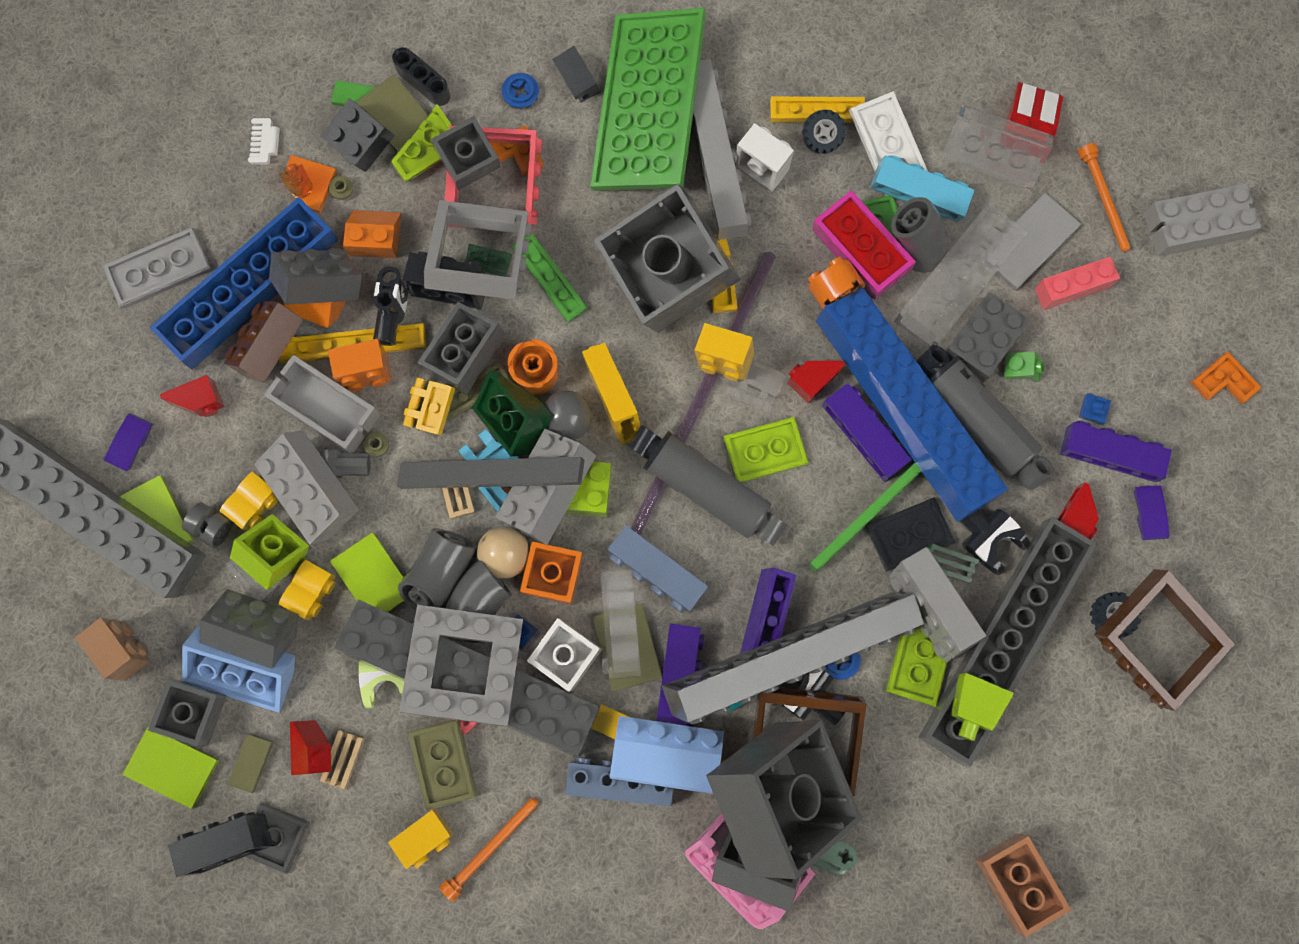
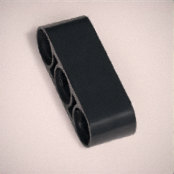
[392,47,451,106]

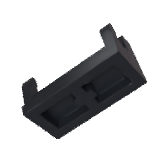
[552,46,601,103]

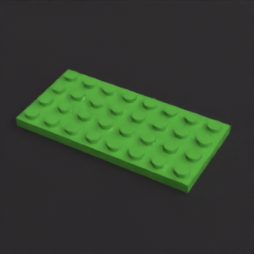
[590,8,706,191]

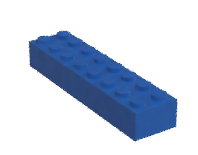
[149,197,338,370]

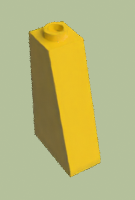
[582,342,641,446]

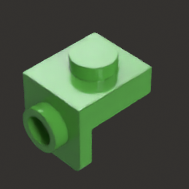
[1004,352,1045,382]

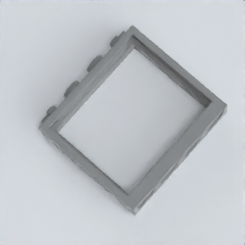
[424,200,532,300]

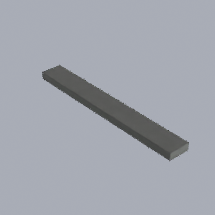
[397,457,585,489]

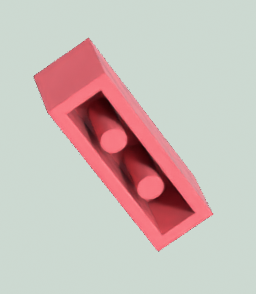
[1035,256,1120,310]

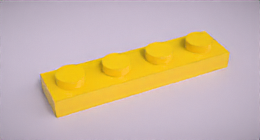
[770,96,865,123]

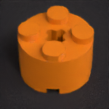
[808,256,866,310]
[508,339,559,395]

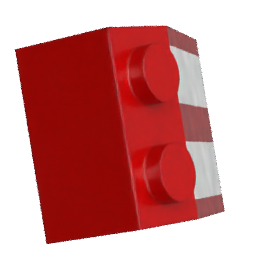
[998,82,1063,158]

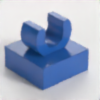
[1079,393,1111,425]

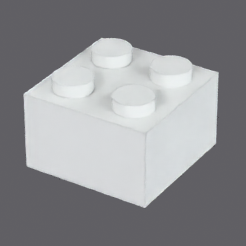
[734,123,794,192]
[527,618,602,692]

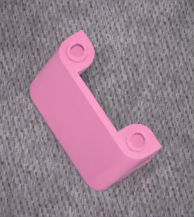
[685,813,815,929]

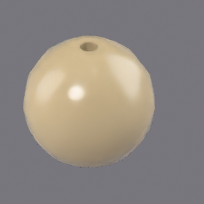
[477,526,530,579]

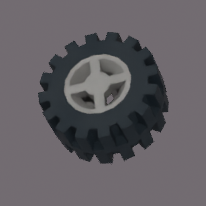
[802,110,846,154]
[1090,592,1142,638]

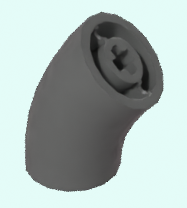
[891,197,948,273]
[398,528,478,611]
[442,560,512,643]

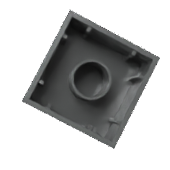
[594,184,741,333]
[706,720,862,879]

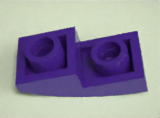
[104,413,153,471]
[1133,485,1170,540]

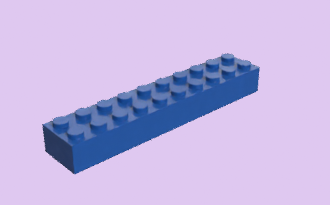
[816,288,1008,522]

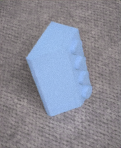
[182,626,295,713]
[610,716,724,794]

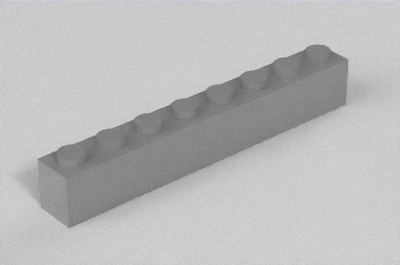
[692,59,751,240]

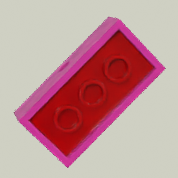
[812,190,916,300]

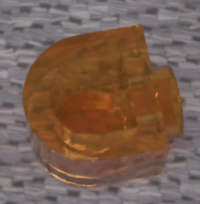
[280,164,313,198]

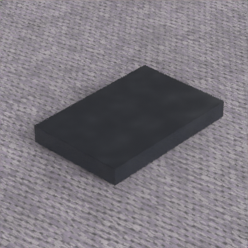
[865,497,956,572]

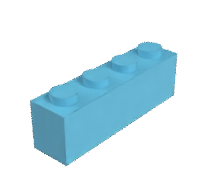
[870,155,974,222]

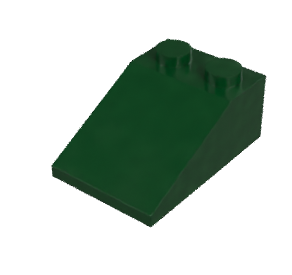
[472,370,553,457]

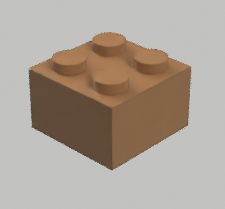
[74,617,150,681]

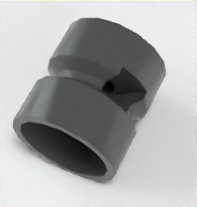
[182,502,233,548]

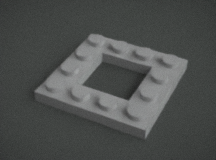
[399,605,523,726]

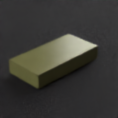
[227,734,274,793]

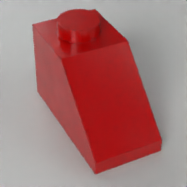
[787,360,845,404]
[160,375,224,417]
[1057,482,1099,540]
[290,720,331,775]

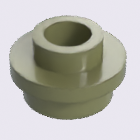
[329,176,353,200]
[363,432,389,457]

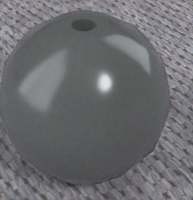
[544,390,592,441]

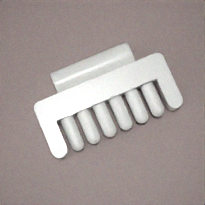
[248,118,280,165]

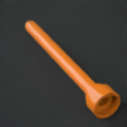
[1077,143,1130,252]
[439,798,538,903]

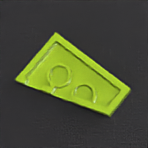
[391,104,452,184]

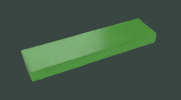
[512,233,588,323]

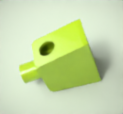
[952,673,1014,741]

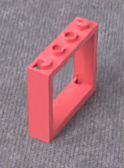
[445,126,542,231]

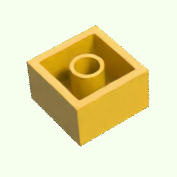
[694,323,754,381]

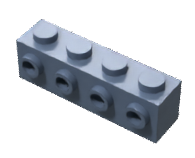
[607,525,708,613]
[565,757,673,807]

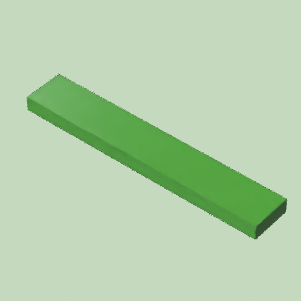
[808,462,921,573]

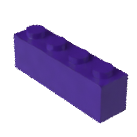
[822,383,912,482]
[1060,421,1172,483]
[740,567,796,653]
[656,623,705,727]

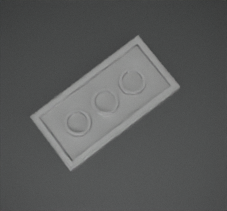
[980,193,1081,291]
[102,227,212,309]

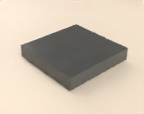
[245,803,310,874]

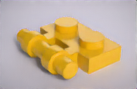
[403,378,455,436]

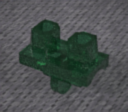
[464,243,512,277]

